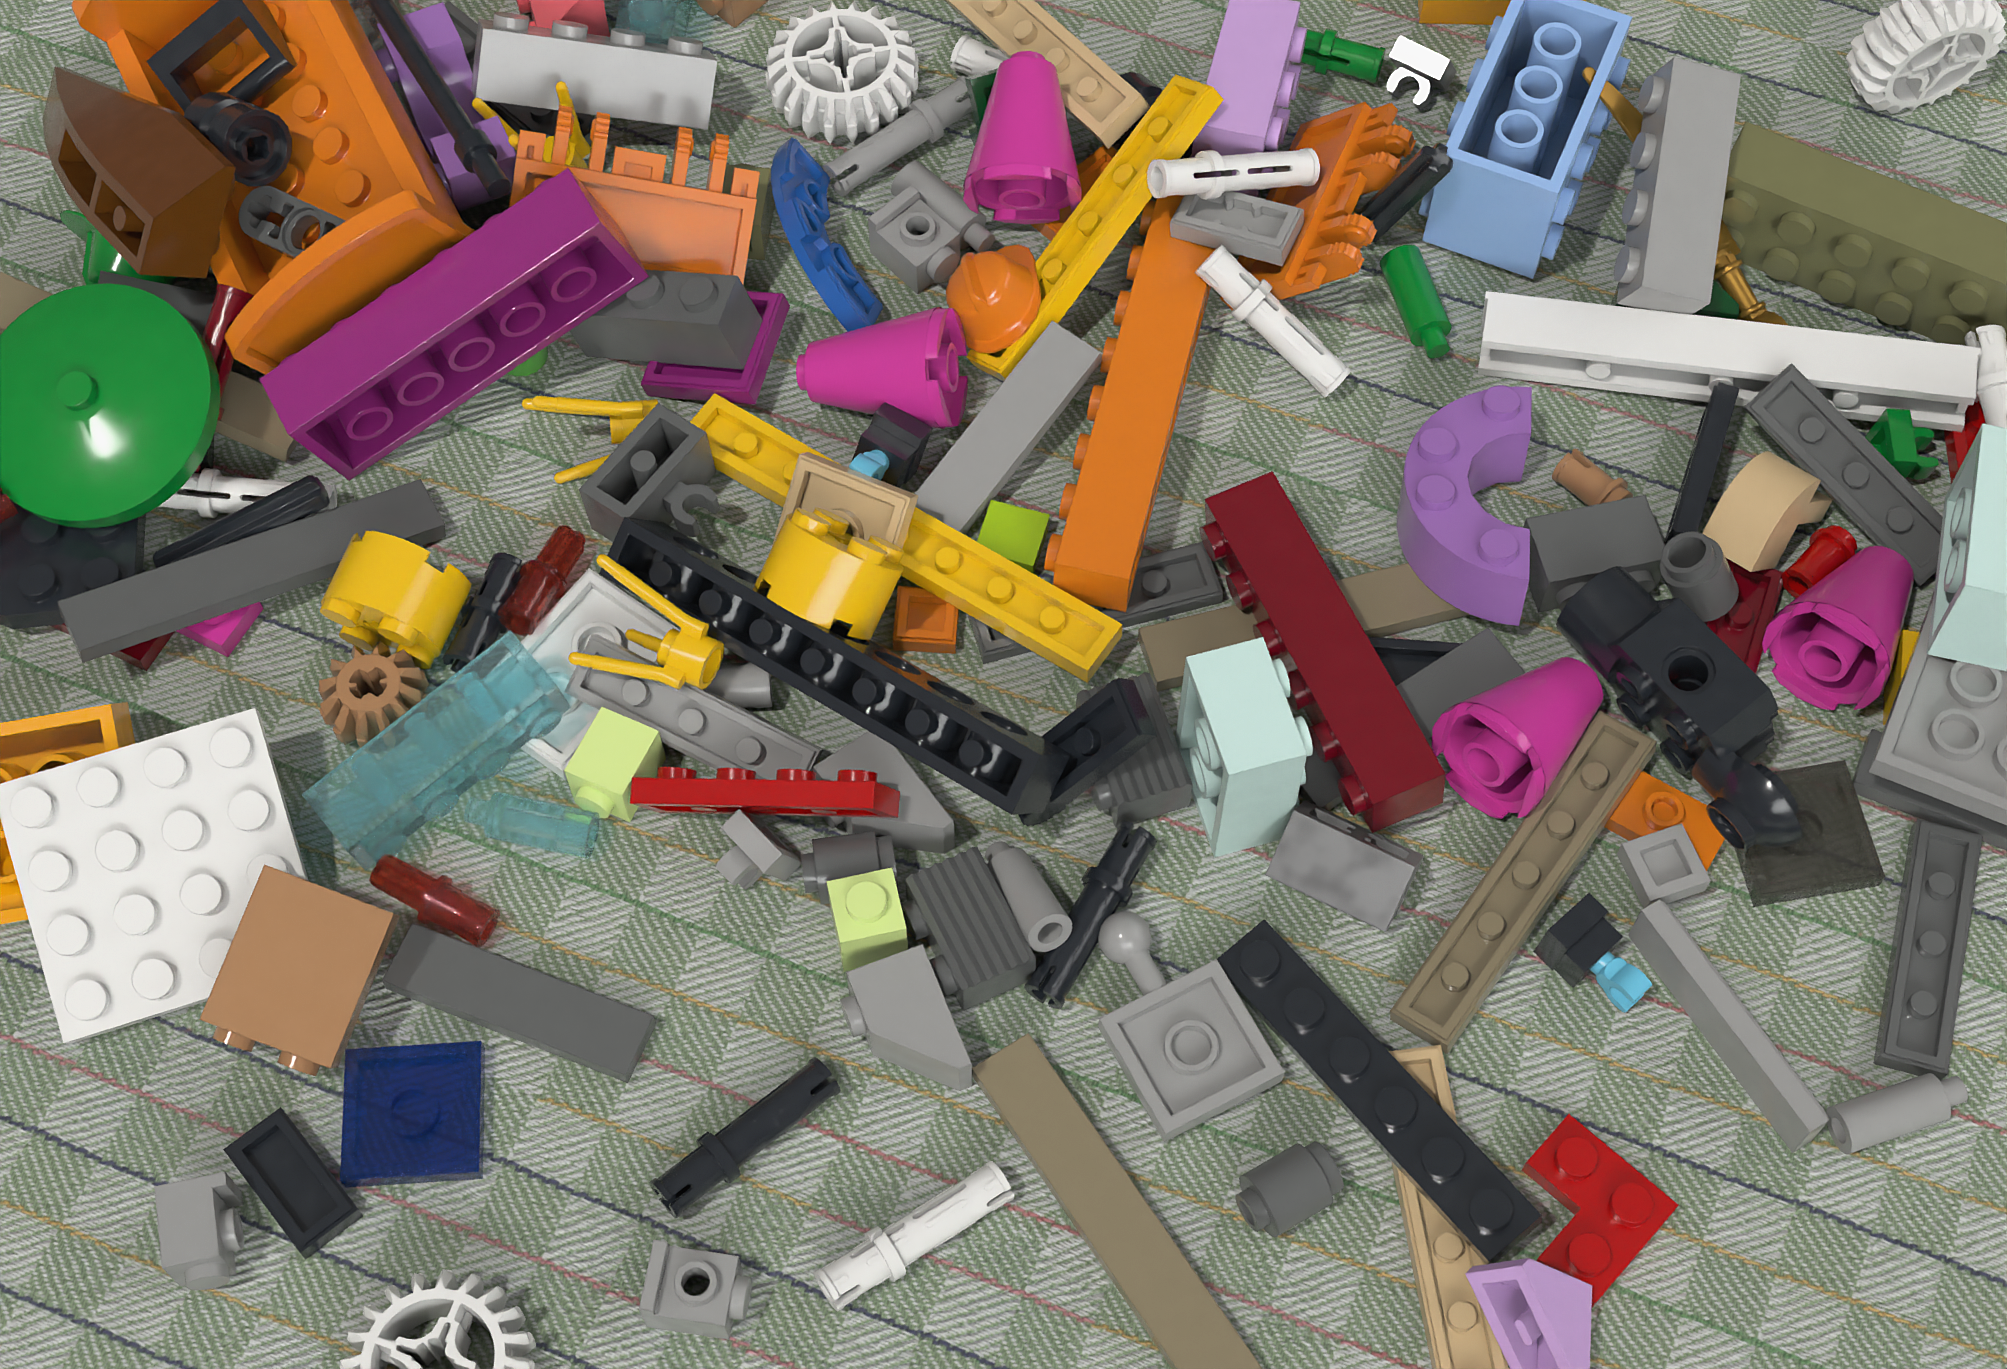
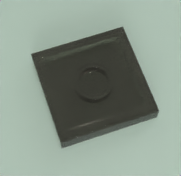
[1734,760,1885,907]

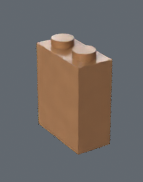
[199,864,400,1076]

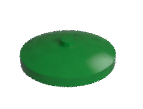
[0,283,220,528]

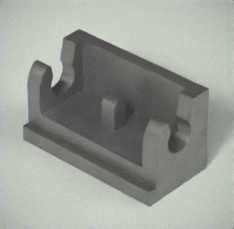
[1265,800,1424,932]

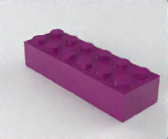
[260,168,649,481]

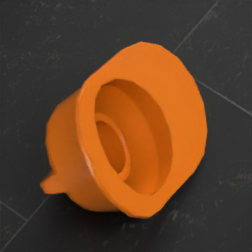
[946,244,1041,353]

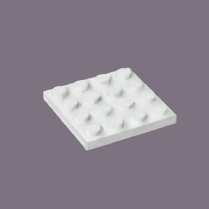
[0,708,309,1044]

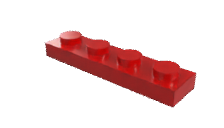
[630,767,900,818]

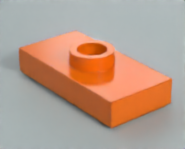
[1604,771,1725,872]

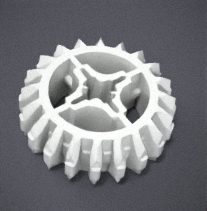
[765,0,919,144]
[1845,0,2006,114]
[340,1269,538,1369]

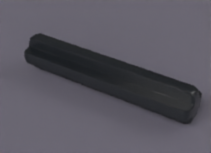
[1356,143,1453,243]
[153,475,330,568]

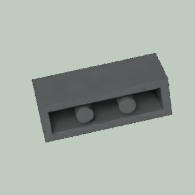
[570,270,763,369]

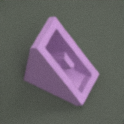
[1465,1258,1592,1369]

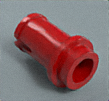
[1781,525,1857,598]

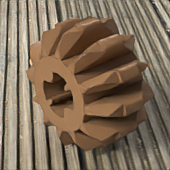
[318,641,430,754]

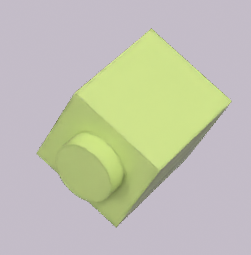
[564,707,666,822]
[826,868,908,972]

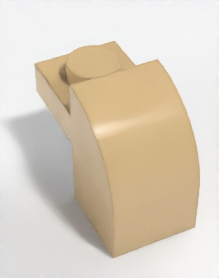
[1702,451,1832,572]

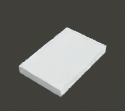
[465,568,680,780]

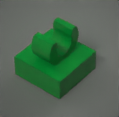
[1865,408,1939,480]

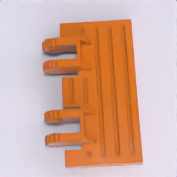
[1220,102,1416,310]
[509,105,760,284]

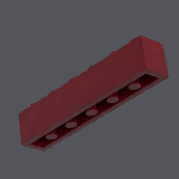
[1199,471,1446,833]

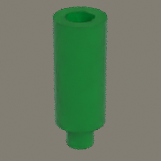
[1380,245,1452,359]

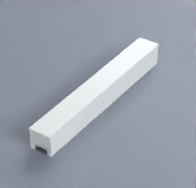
[1478,291,1981,432]

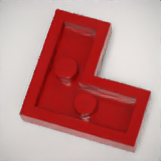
[1522,1114,1679,1309]

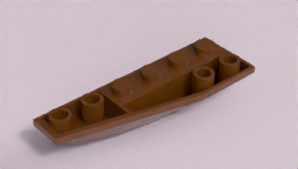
[42,66,236,278]

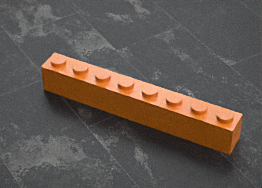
[1044,195,1216,612]

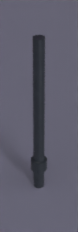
[365,0,511,198]

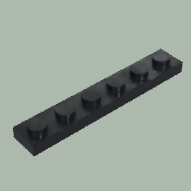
[1217,919,1542,1264]

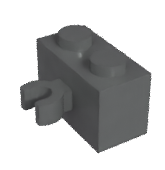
[579,403,720,542]

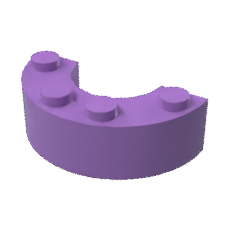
[375,2,516,212]
[1397,385,1532,626]

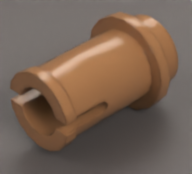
[1552,448,1633,506]

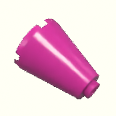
[963,51,1082,224]
[796,307,968,429]
[1762,546,1914,710]
[1432,657,1603,819]

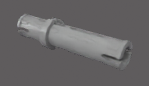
[823,76,972,197]

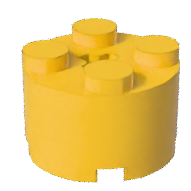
[755,507,904,640]
[320,531,471,669]

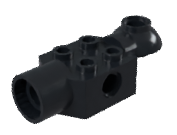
[1556,566,1803,852]

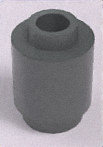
[1660,532,1739,622]
[800,831,898,905]
[1235,1141,1344,1237]

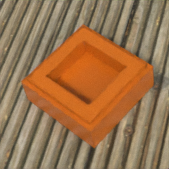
[893,586,959,654]

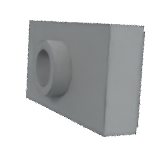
[1170,191,1304,266]

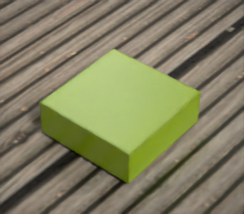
[977,500,1050,574]

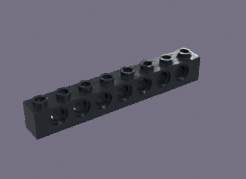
[599,517,1071,815]

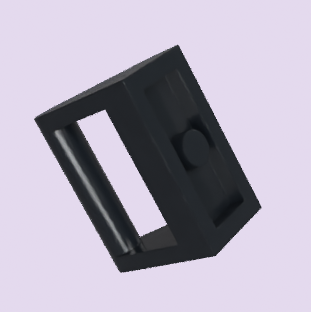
[146,0,297,112]

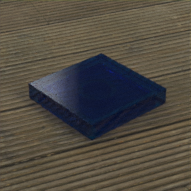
[340,1041,485,1188]

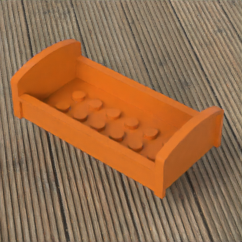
[71,0,475,375]

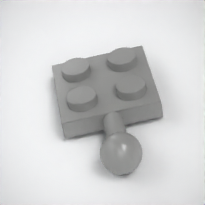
[1098,911,1285,1142]

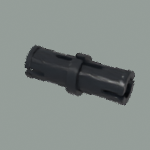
[442,552,530,678]

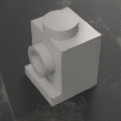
[868,185,960,294]
[154,1171,244,1290]
[639,1240,752,1340]

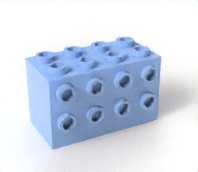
[1419,0,1632,279]

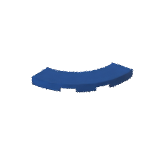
[771,137,883,332]

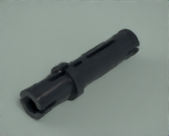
[1024,821,1157,1009]
[649,1057,840,1218]

